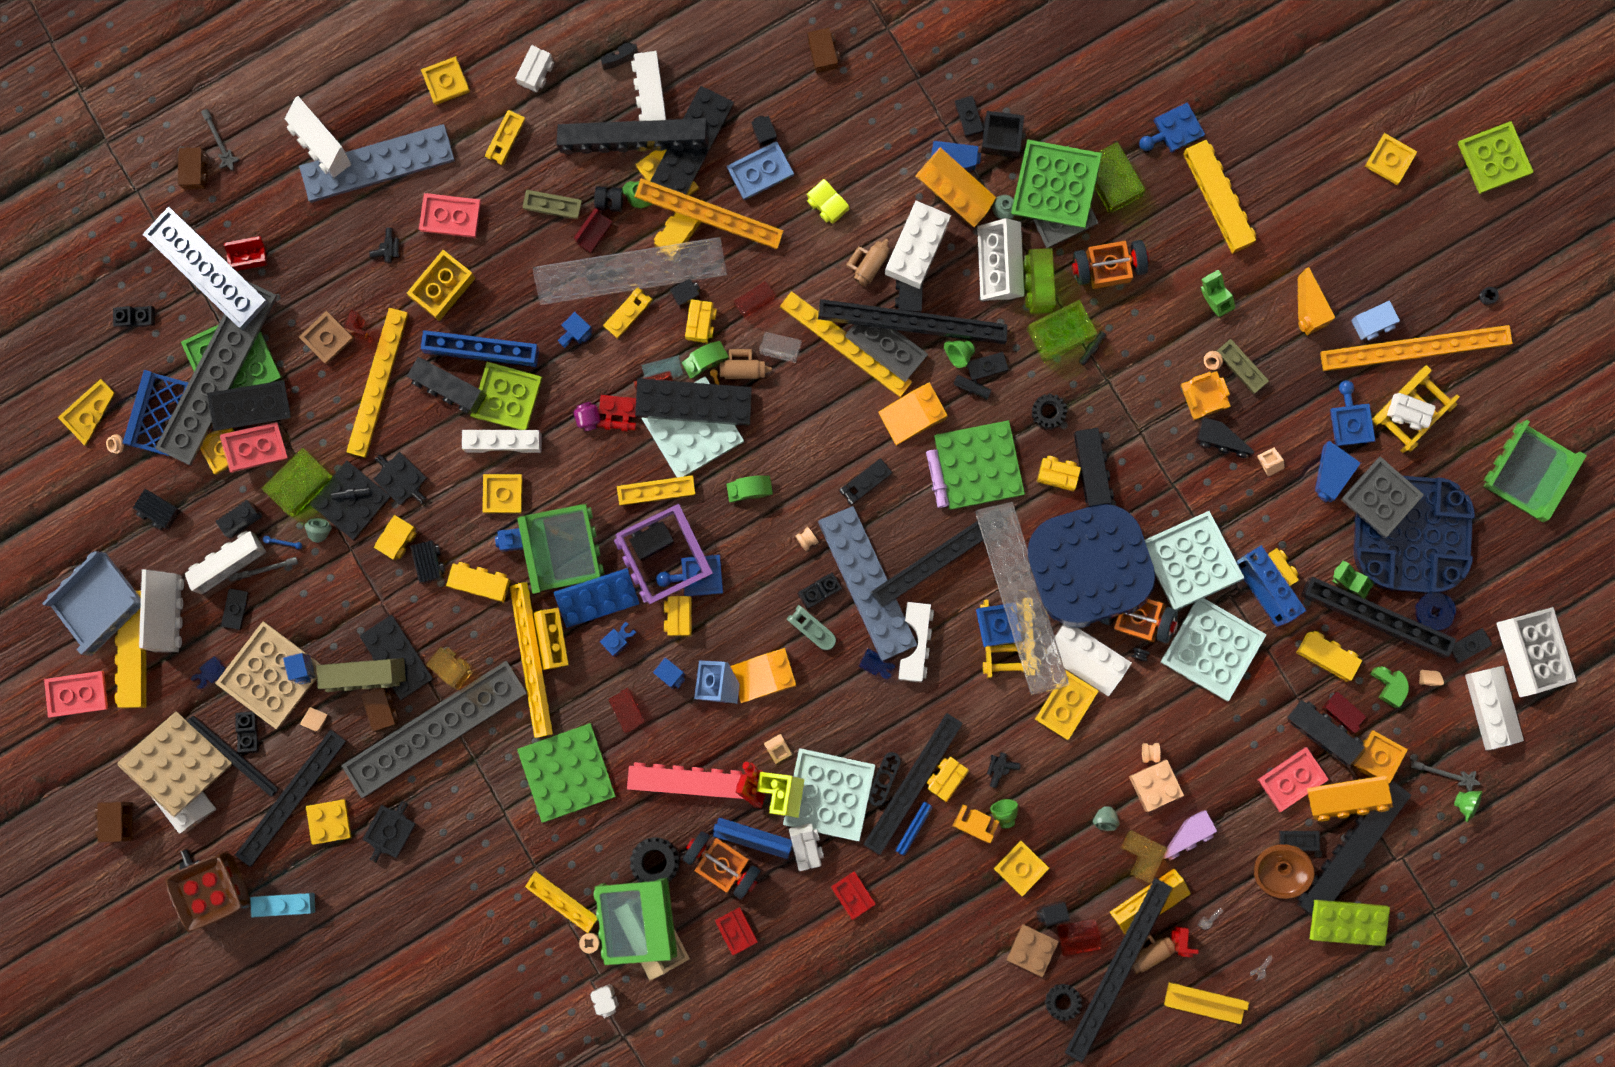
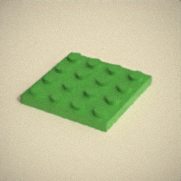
[1011,140,1102,229]
[181,325,282,389]
[934,420,1025,510]
[517,723,616,823]

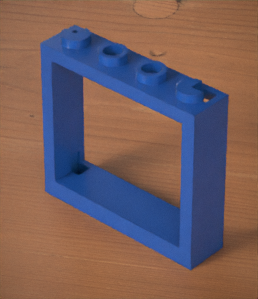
[1236,545,1306,627]

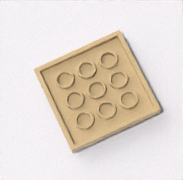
[215,621,321,730]
[118,712,232,817]

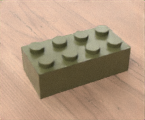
[316,658,406,692]

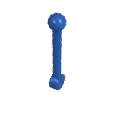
[263,536,302,549]

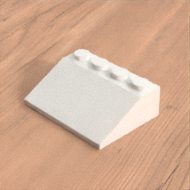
[139,570,184,652]
[1496,607,1576,697]

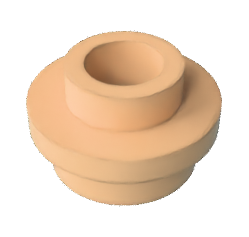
[1204,351,1223,370]
[106,434,124,454]

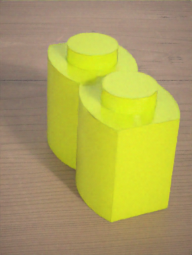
[807,179,849,224]

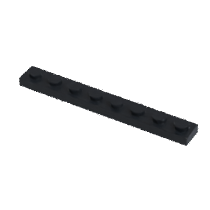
[871,508,1008,608]
[863,713,963,855]
[235,729,347,867]

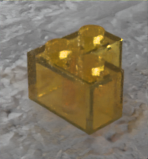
[426,647,473,690]
[1121,831,1167,884]

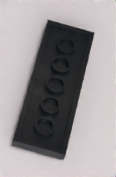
[650,86,734,195]
[635,378,752,426]

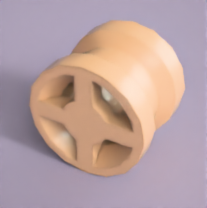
[795,527,819,551]
[1142,743,1160,763]
[579,933,600,953]

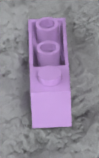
[1162,810,1217,860]

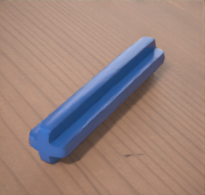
[896,802,932,855]

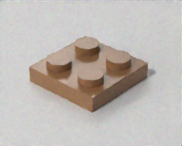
[299,311,354,365]
[1006,924,1059,977]

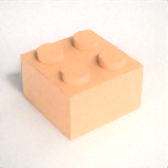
[1129,760,1184,812]

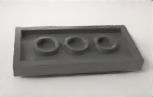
[845,324,928,382]

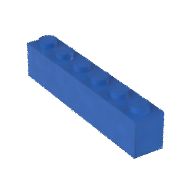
[421,330,539,367]

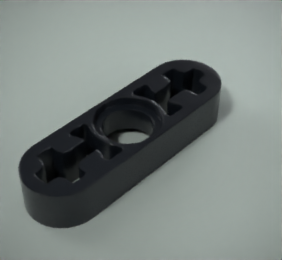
[868,752,901,806]

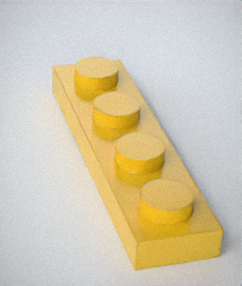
[617,475,696,506]
[525,871,597,933]

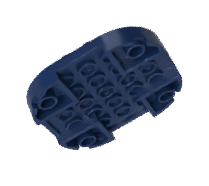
[1354,476,1475,593]
[1028,504,1155,628]

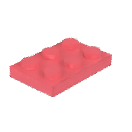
[419,193,481,238]
[220,422,288,473]
[44,671,108,718]
[1257,747,1329,812]

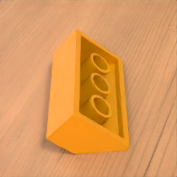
[915,147,996,227]
[1307,775,1393,822]

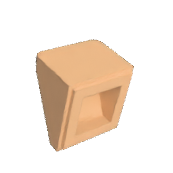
[1257,448,1285,476]
[1419,670,1444,686]
[300,707,328,732]
[764,734,792,764]

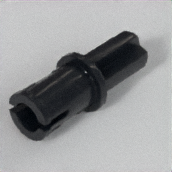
[954,375,992,400]

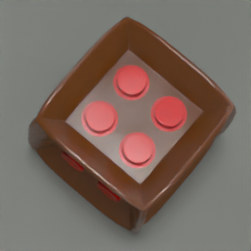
[165,851,251,933]

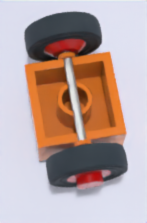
[1072,240,1149,289]
[1100,599,1178,643]
[683,831,761,899]

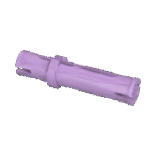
[926,449,949,508]

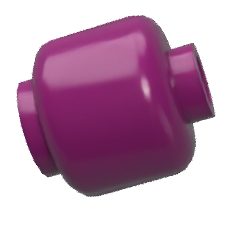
[573,402,601,431]

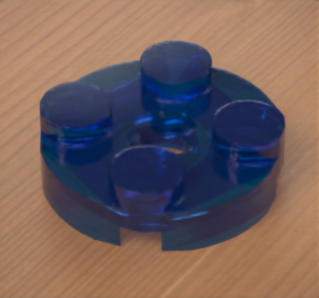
[1415,592,1456,631]

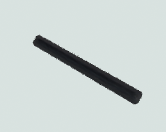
[187,716,278,797]

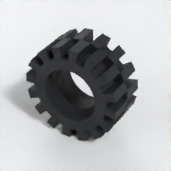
[1032,393,1067,430]
[1045,984,1082,1021]

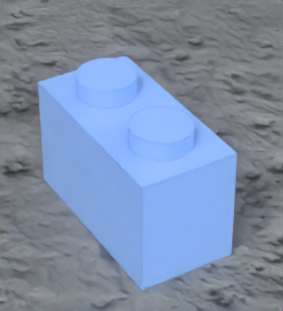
[1351,301,1400,341]

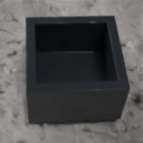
[981,111,1024,158]

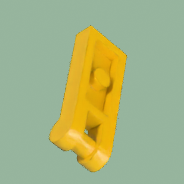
[485,110,526,165]
[603,287,653,339]

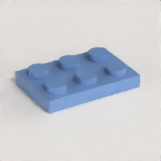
[727,141,794,200]

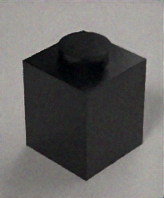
[751,115,777,148]
[670,278,701,309]

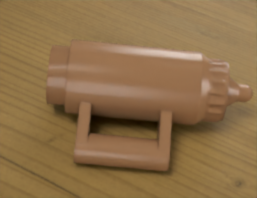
[846,239,890,287]
[720,349,772,379]
[1132,934,1176,974]

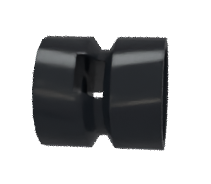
[594,186,623,212]

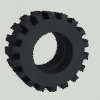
[630,837,680,883]

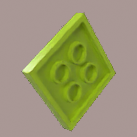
[1458,121,1533,194]
[471,362,542,430]

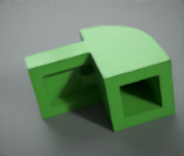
[1201,270,1235,317]
[682,341,729,379]
[727,476,773,502]
[1332,561,1373,599]
[1370,666,1408,708]

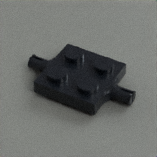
[373,452,428,506]
[362,800,416,863]

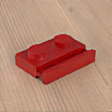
[831,871,876,920]
[715,907,758,956]

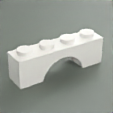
[462,430,542,453]
[898,602,934,682]

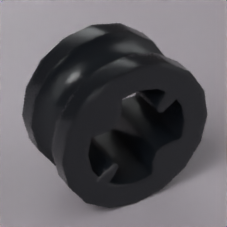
[1479,287,1499,305]
[1131,648,1150,662]

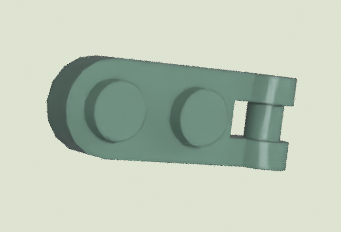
[786,605,836,651]

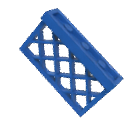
[123,370,188,456]
[713,818,792,859]

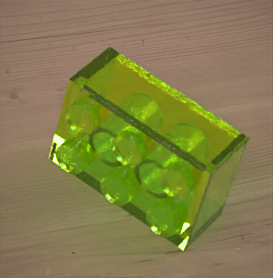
[1095,142,1145,213]
[1023,248,1056,314]
[1027,300,1097,363]
[261,448,333,518]

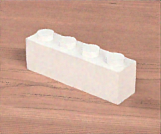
[631,51,666,121]

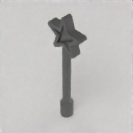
[201,109,240,171]
[229,557,298,582]
[1411,760,1481,791]

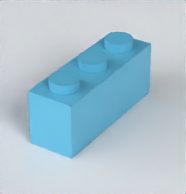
[251,893,315,917]

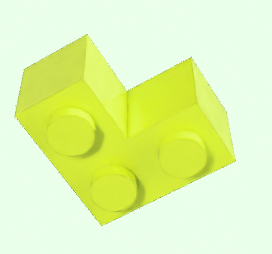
[757,772,805,818]

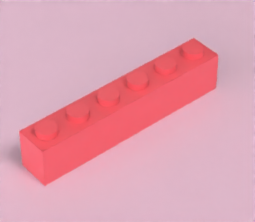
[627,762,743,799]

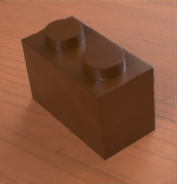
[807,27,841,73]
[178,148,209,190]
[361,688,399,732]

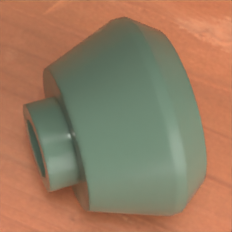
[992,195,1015,220]
[305,518,331,543]
[1093,807,1120,831]

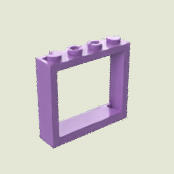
[614,504,713,605]

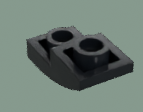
[601,43,638,70]
[113,306,155,327]
[797,572,842,609]
[235,711,259,754]

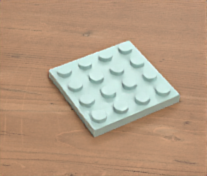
[642,377,744,478]
[1145,511,1244,610]
[1160,598,1266,702]
[783,748,875,841]

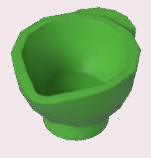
[623,181,653,208]
[944,341,975,368]
[1454,791,1483,822]
[990,799,1018,828]

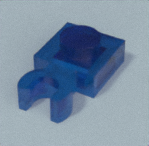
[859,648,895,679]
[190,656,226,689]

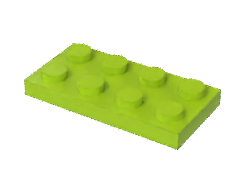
[1310,900,1390,946]

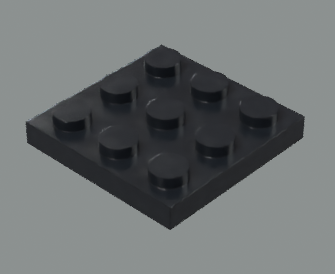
[310,460,391,541]

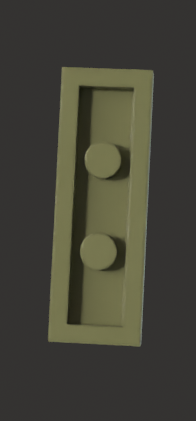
[522,190,582,220]
[1216,339,1269,394]

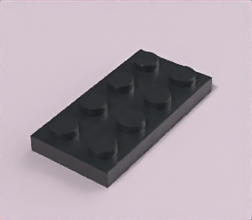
[206,380,291,431]
[360,615,434,700]

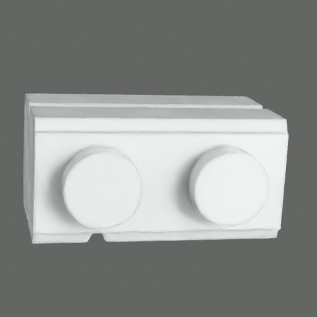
[515,45,554,92]
[1387,393,1435,430]
[789,823,824,871]
[590,984,619,1018]

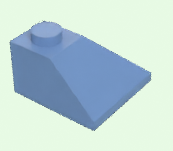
[694,661,740,703]

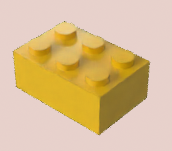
[407,250,475,321]

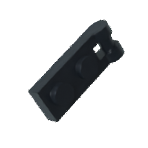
[839,458,892,506]

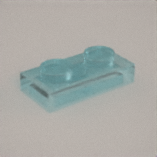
[642,356,683,380]

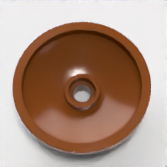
[1254,845,1314,898]

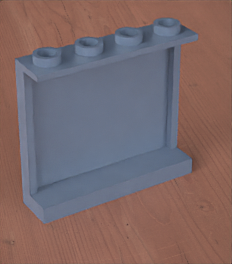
[42,551,141,656]

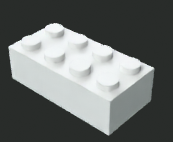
[885,201,951,289]

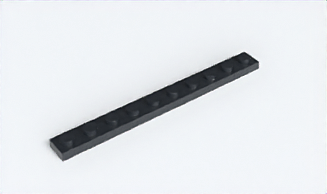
[818,299,1008,344]
[1065,878,1173,1062]

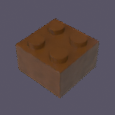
[95,802,133,842]

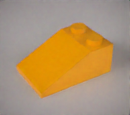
[1298,267,1335,335]
[878,382,948,445]
[730,648,796,703]

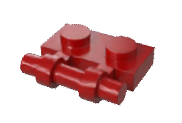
[597,395,637,432]
[735,762,766,808]

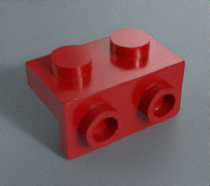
[224,236,267,271]
[1171,927,1199,957]

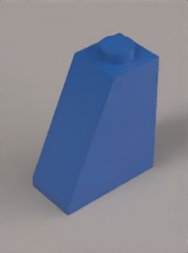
[931,141,981,172]
[1315,441,1361,502]

